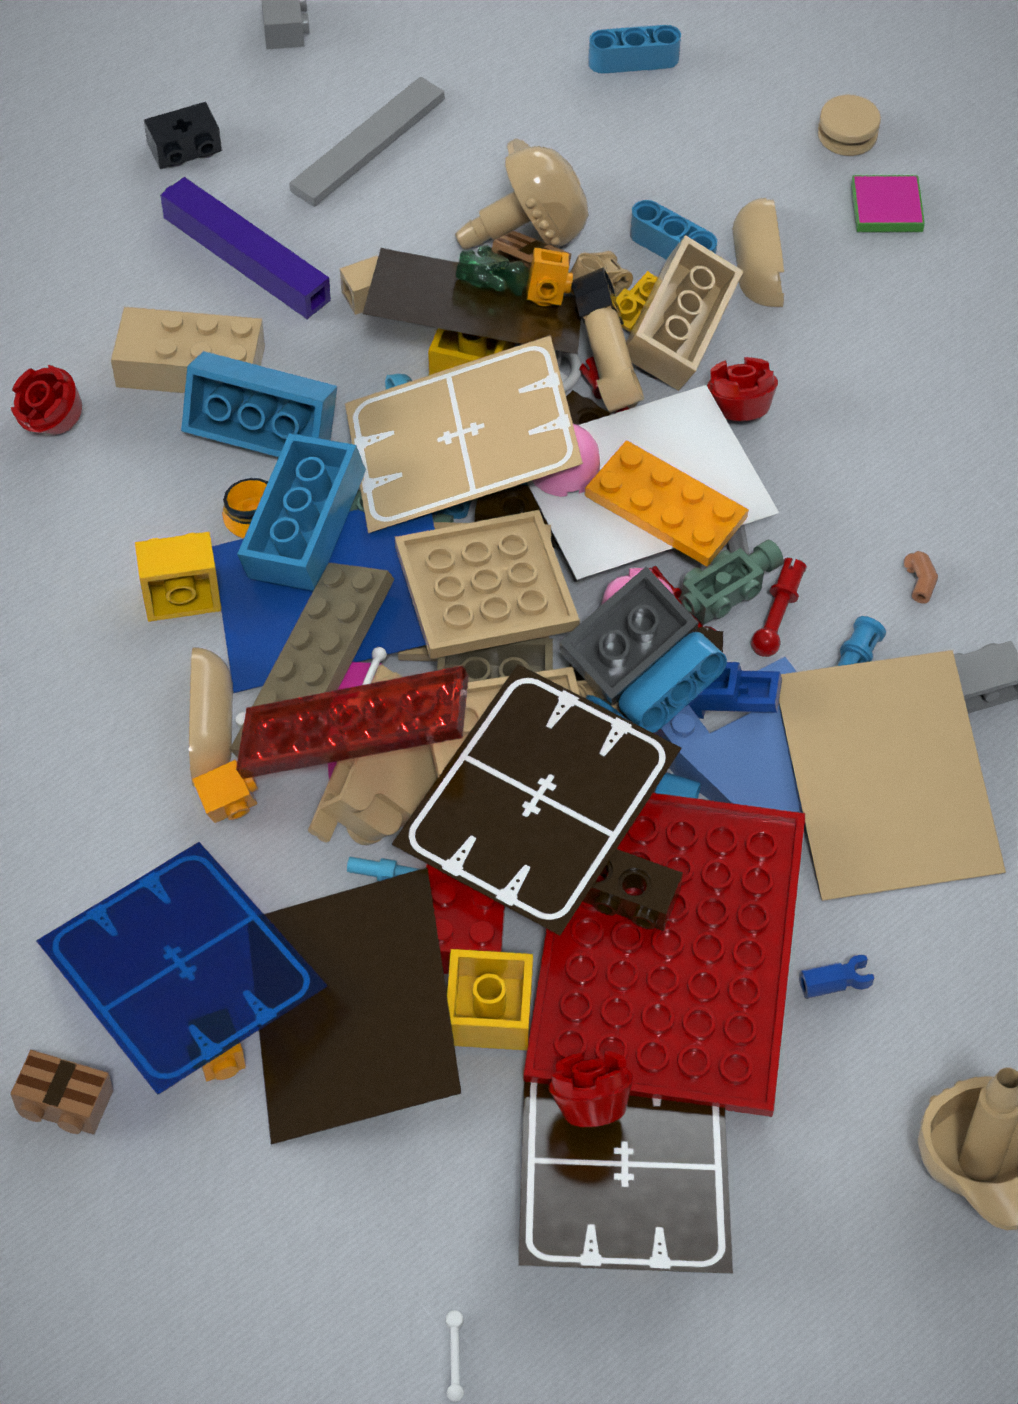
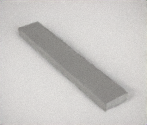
[289,76,445,207]

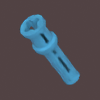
[837,616,886,666]

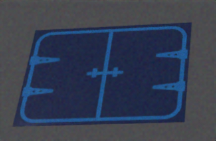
[36,842,328,1095]

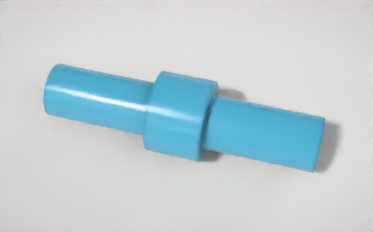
[347,857,420,881]

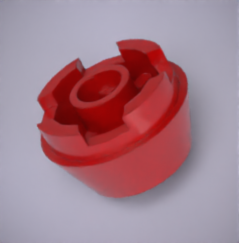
[707,357,778,421]
[10,365,82,435]
[549,1051,633,1127]

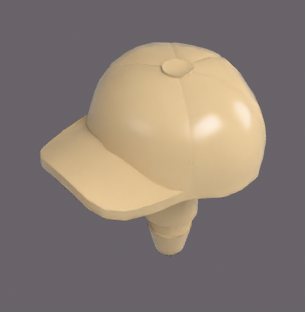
[455,138,589,249]
[918,1067,1018,1231]

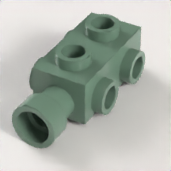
[681,539,784,625]

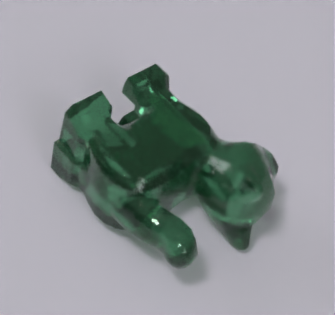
[455,245,529,296]

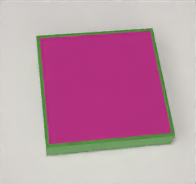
[851,175,925,232]

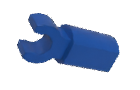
[799,955,874,999]

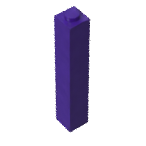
[160,177,331,319]

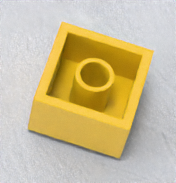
[428,328,516,375]
[135,532,221,622]
[447,949,533,1051]

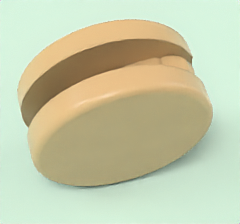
[818,95,881,156]

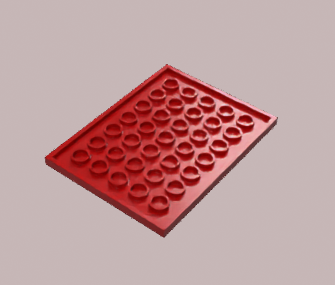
[523,793,806,1117]

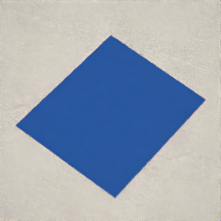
[212,509,435,693]

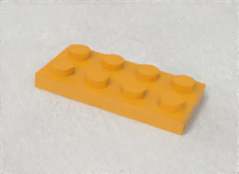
[585,440,749,567]

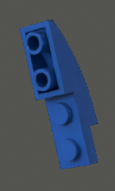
[687,662,782,719]

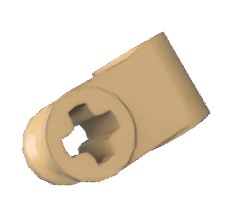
[570,251,633,296]

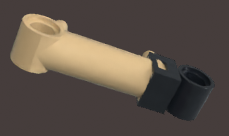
[572,268,644,413]

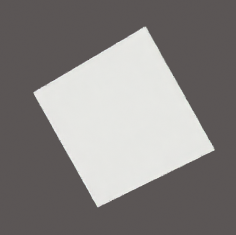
[527,385,779,580]

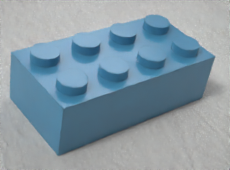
[181,351,337,457]
[237,433,366,591]

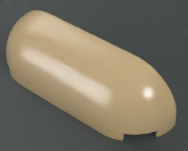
[732,198,784,307]
[189,647,233,786]

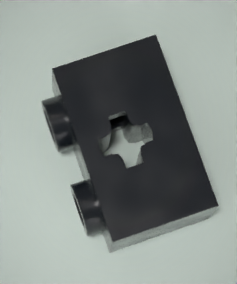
[144,102,222,169]

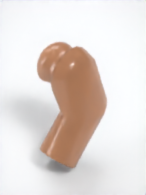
[904,551,938,604]

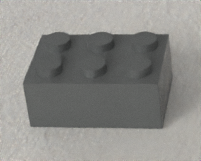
[559,566,699,707]

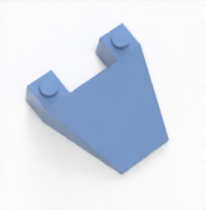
[655,657,806,826]

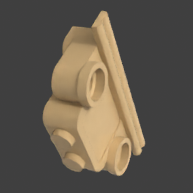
[308,664,437,846]

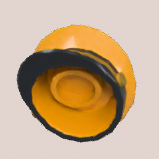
[222,478,268,538]

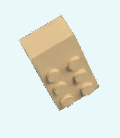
[626,235,743,391]
[111,307,265,393]

